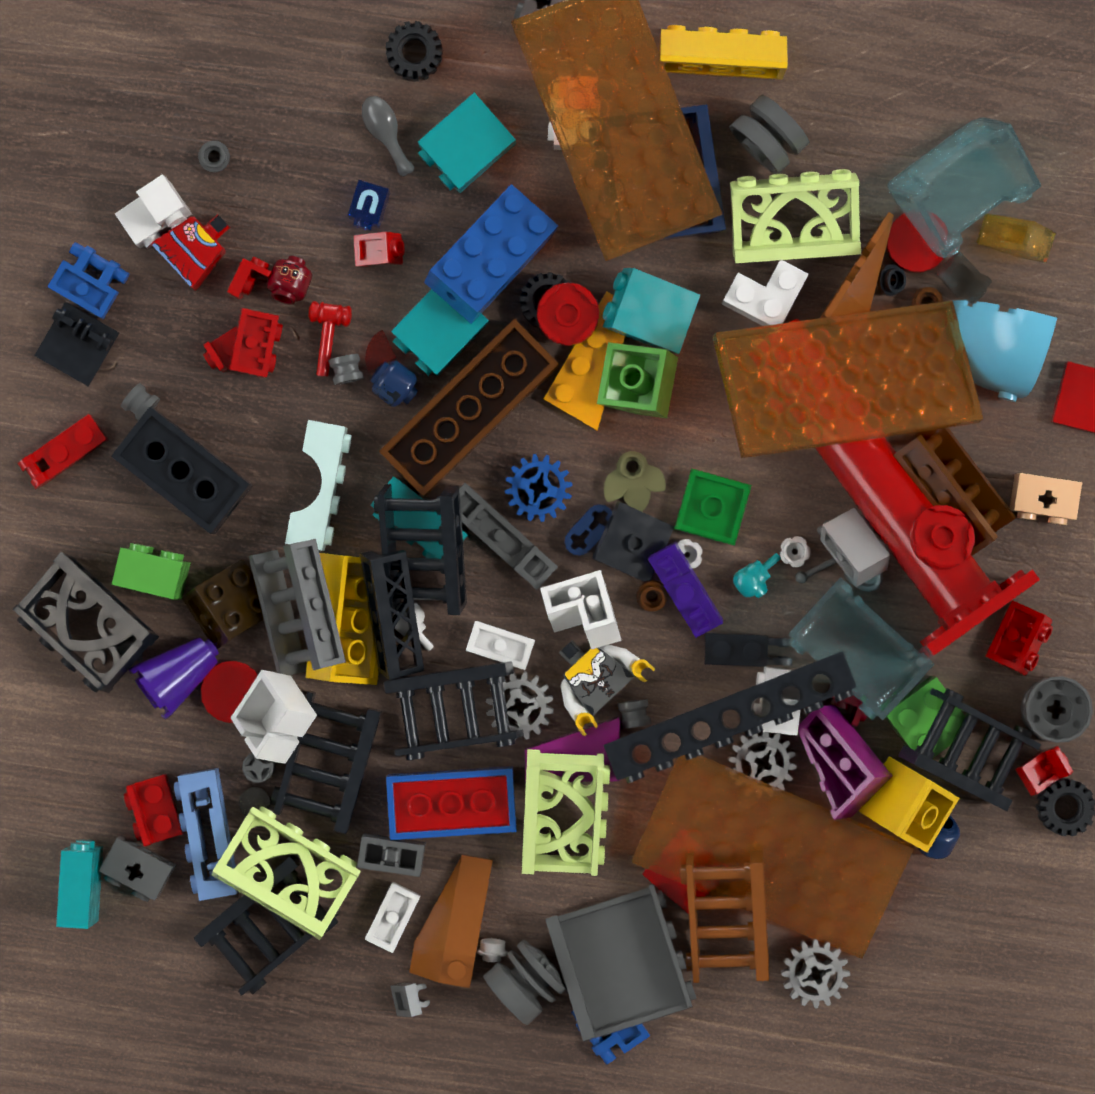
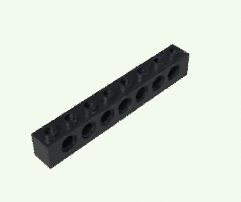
[603,651,858,784]

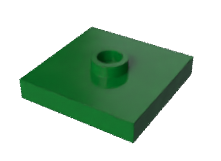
[674,468,752,546]

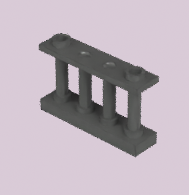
[249,539,346,675]

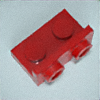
[229,308,283,378]
[985,600,1053,676]
[124,774,184,847]

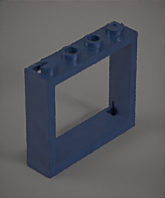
[588,104,726,248]

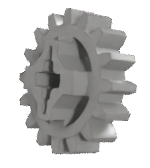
[486,671,554,740]
[728,731,796,797]
[781,938,850,1008]

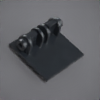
[34,302,120,387]

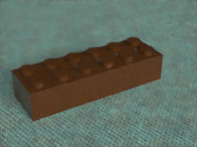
[379,318,559,497]

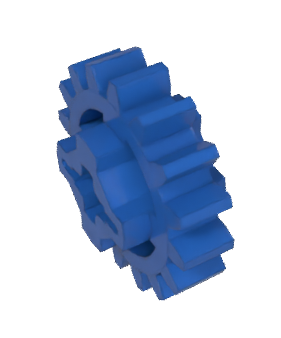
[505,454,573,522]

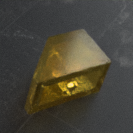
[976,213,1056,263]

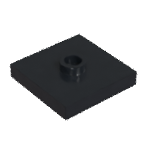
[592,501,674,582]

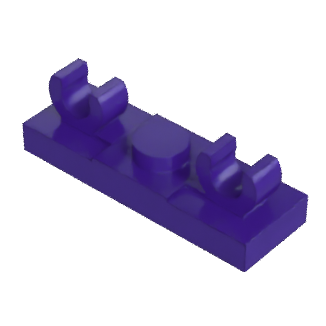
[648,542,724,638]

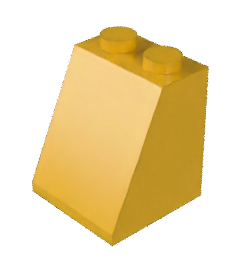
[858,756,960,852]

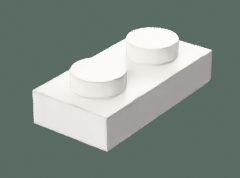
[466,621,535,670]
[365,882,421,953]

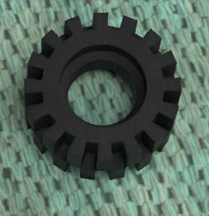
[386,21,443,82]
[520,272,570,330]
[1036,778,1095,836]

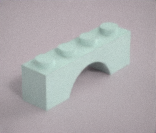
[285,420,352,551]

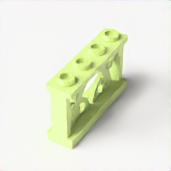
[730,169,861,263]
[522,749,610,876]
[212,806,361,940]

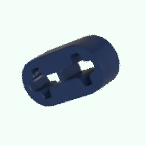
[565,504,612,556]

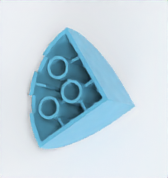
[945,300,1057,402]

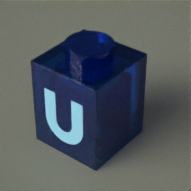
[348,180,390,231]

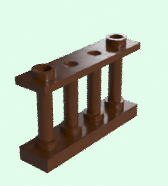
[893,417,1016,556]

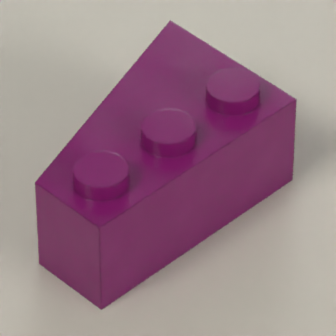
[798,705,892,820]
[525,716,620,782]

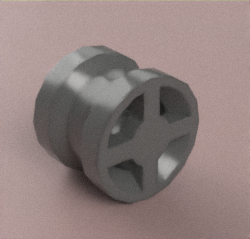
[329,354,364,385]
[121,383,160,421]
[617,699,651,729]
[242,753,276,783]

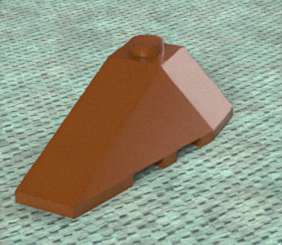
[818,212,894,341]
[409,854,493,988]

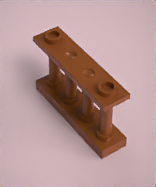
[680,851,769,983]

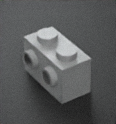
[820,508,890,587]

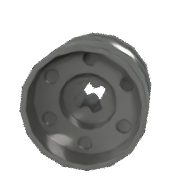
[1020,676,1093,743]
[483,939,567,1025]

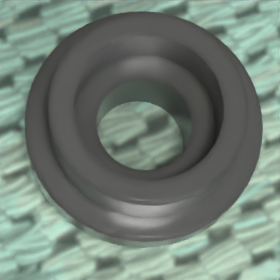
[198,141,230,173]

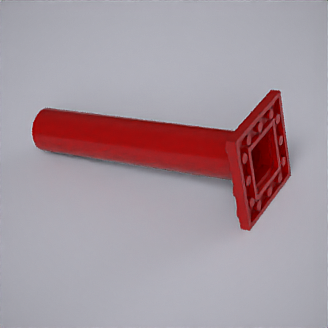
[748,319,1040,661]

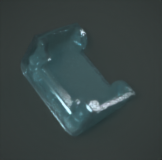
[887,117,1041,258]
[788,577,935,720]

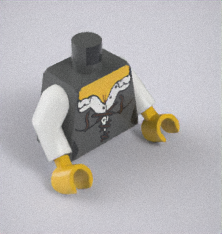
[559,640,655,736]

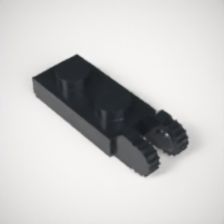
[704,633,793,667]

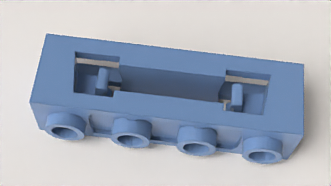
[174,768,238,901]

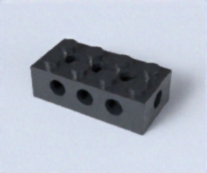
[111,407,254,535]

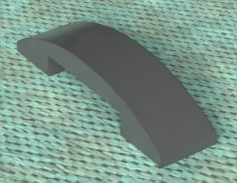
[459,483,558,590]

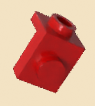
[1015,746,1073,796]

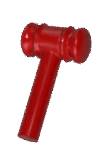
[308,301,352,377]

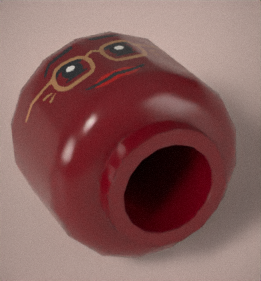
[267,256,313,305]

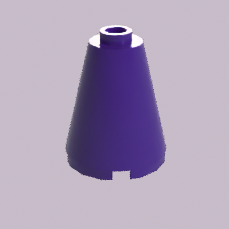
[129,637,219,720]

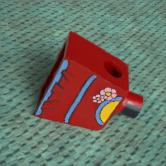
[151,214,230,291]

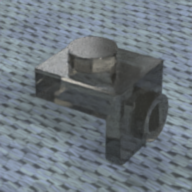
[935,251,992,304]

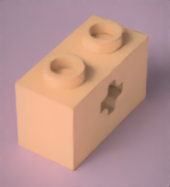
[1009,473,1082,525]

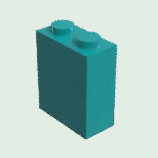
[418,92,516,193]
[603,268,700,354]
[391,289,489,377]
[56,839,103,929]

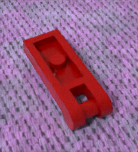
[18,414,108,490]

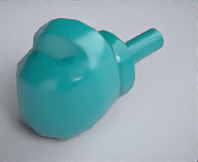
[733,553,781,598]

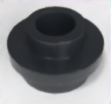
[877,264,906,296]

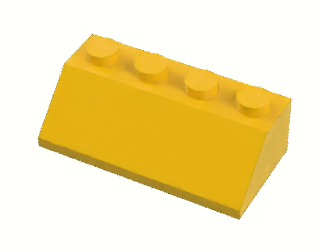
[658,25,788,80]
[305,553,379,685]

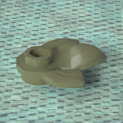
[604,451,666,512]

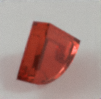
[365,330,397,372]

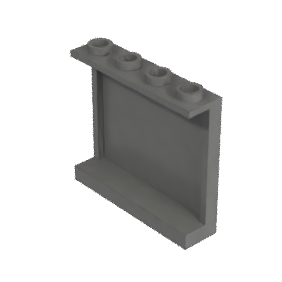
[545,884,697,1042]

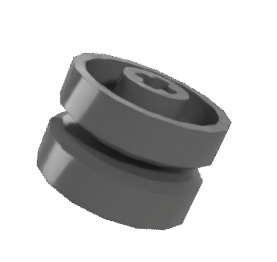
[729,94,810,174]

